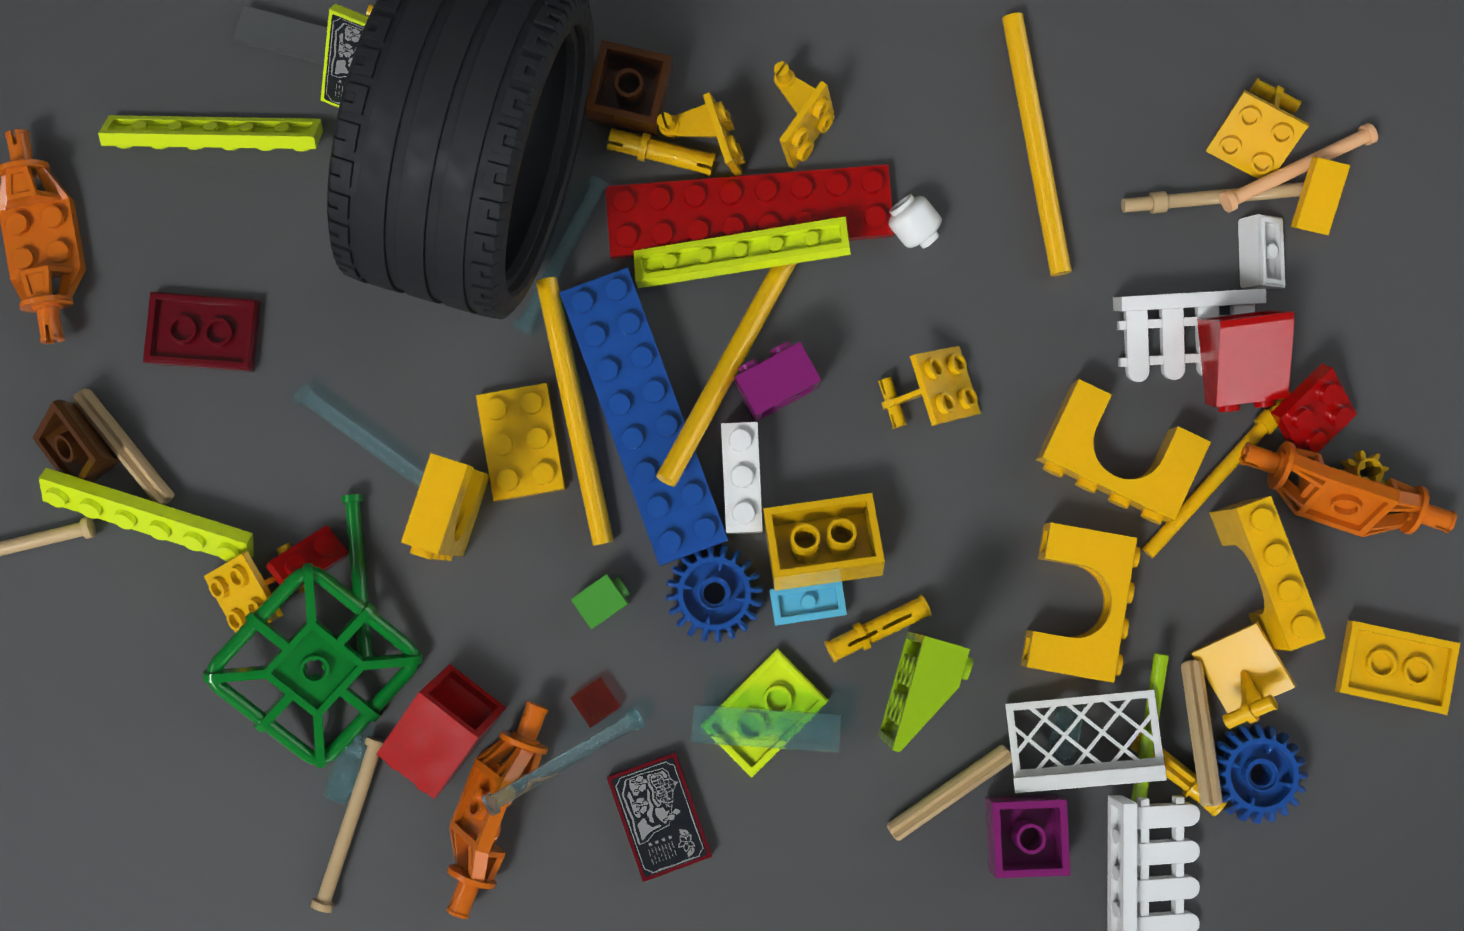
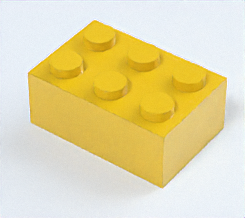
[763,493,885,591]

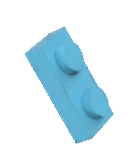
[769,581,847,626]

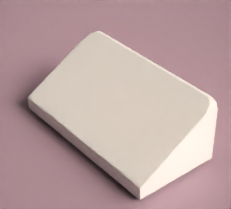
[1238,214,1285,289]

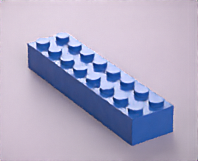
[559,267,728,566]

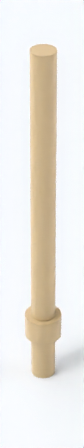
[1121,182,1304,214]

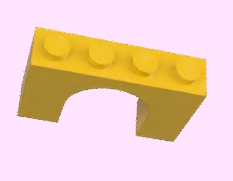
[1036,379,1211,525]
[401,453,489,561]
[1209,496,1326,651]
[1020,522,1140,683]

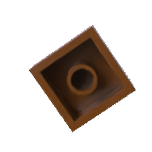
[585,40,673,136]

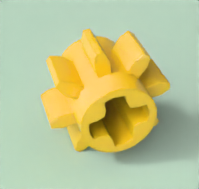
[1341,450,1389,485]

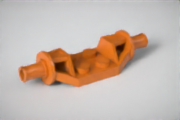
[0,129,86,344]
[1239,441,1457,537]
[446,701,549,919]

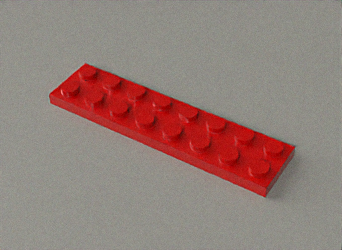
[605,164,894,259]

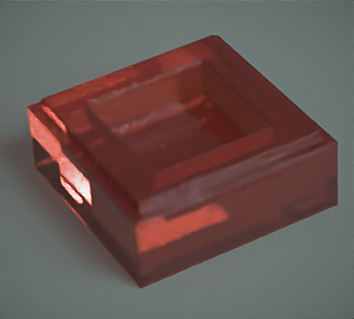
[570,677,621,728]

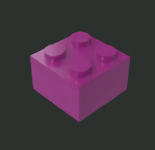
[735,341,821,422]
[985,794,1071,878]

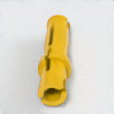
[607,127,716,176]
[824,595,932,663]

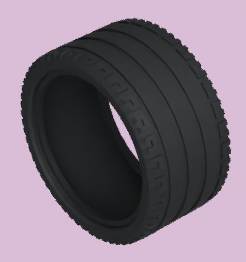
[327,0,594,320]

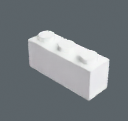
[721,422,763,534]

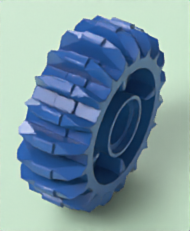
[665,545,763,643]
[1214,723,1309,824]

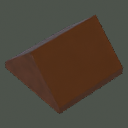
[32,399,121,482]

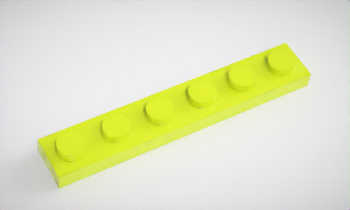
[98,115,323,152]
[633,216,851,288]
[39,468,254,562]

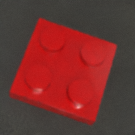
[1271,363,1357,453]

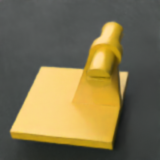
[774,61,835,169]
[1205,78,1309,179]
[657,92,746,176]
[877,346,981,429]
[203,542,305,633]
[1192,621,1296,729]

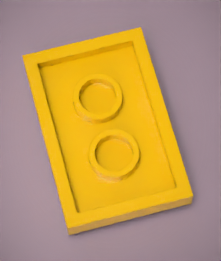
[476,383,566,502]
[1335,620,1460,715]

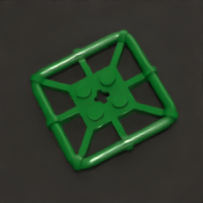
[203,563,423,769]

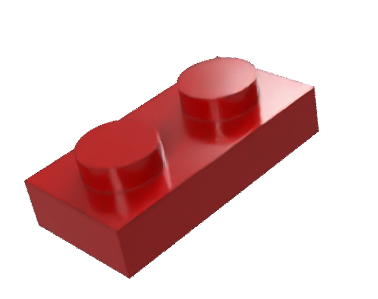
[266,525,349,592]

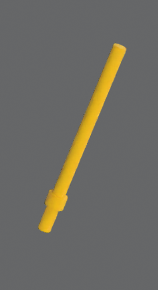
[1142,392,1291,558]

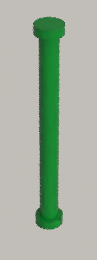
[341,494,373,657]

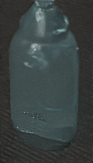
[1049,707,1083,767]
[324,735,363,804]

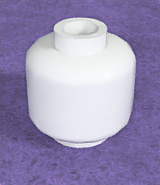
[888,194,942,249]

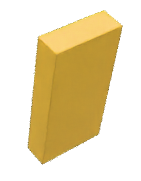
[1290,156,1351,235]

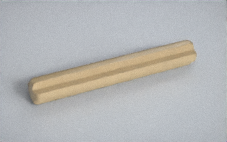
[72,388,174,505]
[1181,660,1223,807]
[887,745,1012,841]

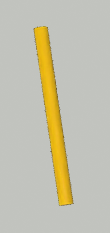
[1002,12,1072,276]
[656,263,797,487]
[536,277,614,546]

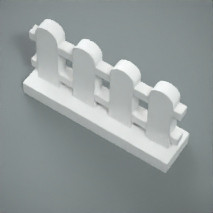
[1113,289,1266,382]
[1107,795,1200,931]

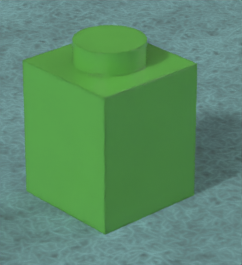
[571,574,631,629]

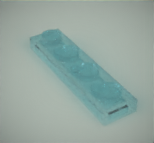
[691,704,841,753]

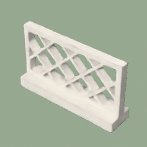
[1005,690,1167,793]

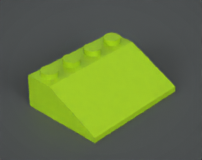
[878,631,973,752]

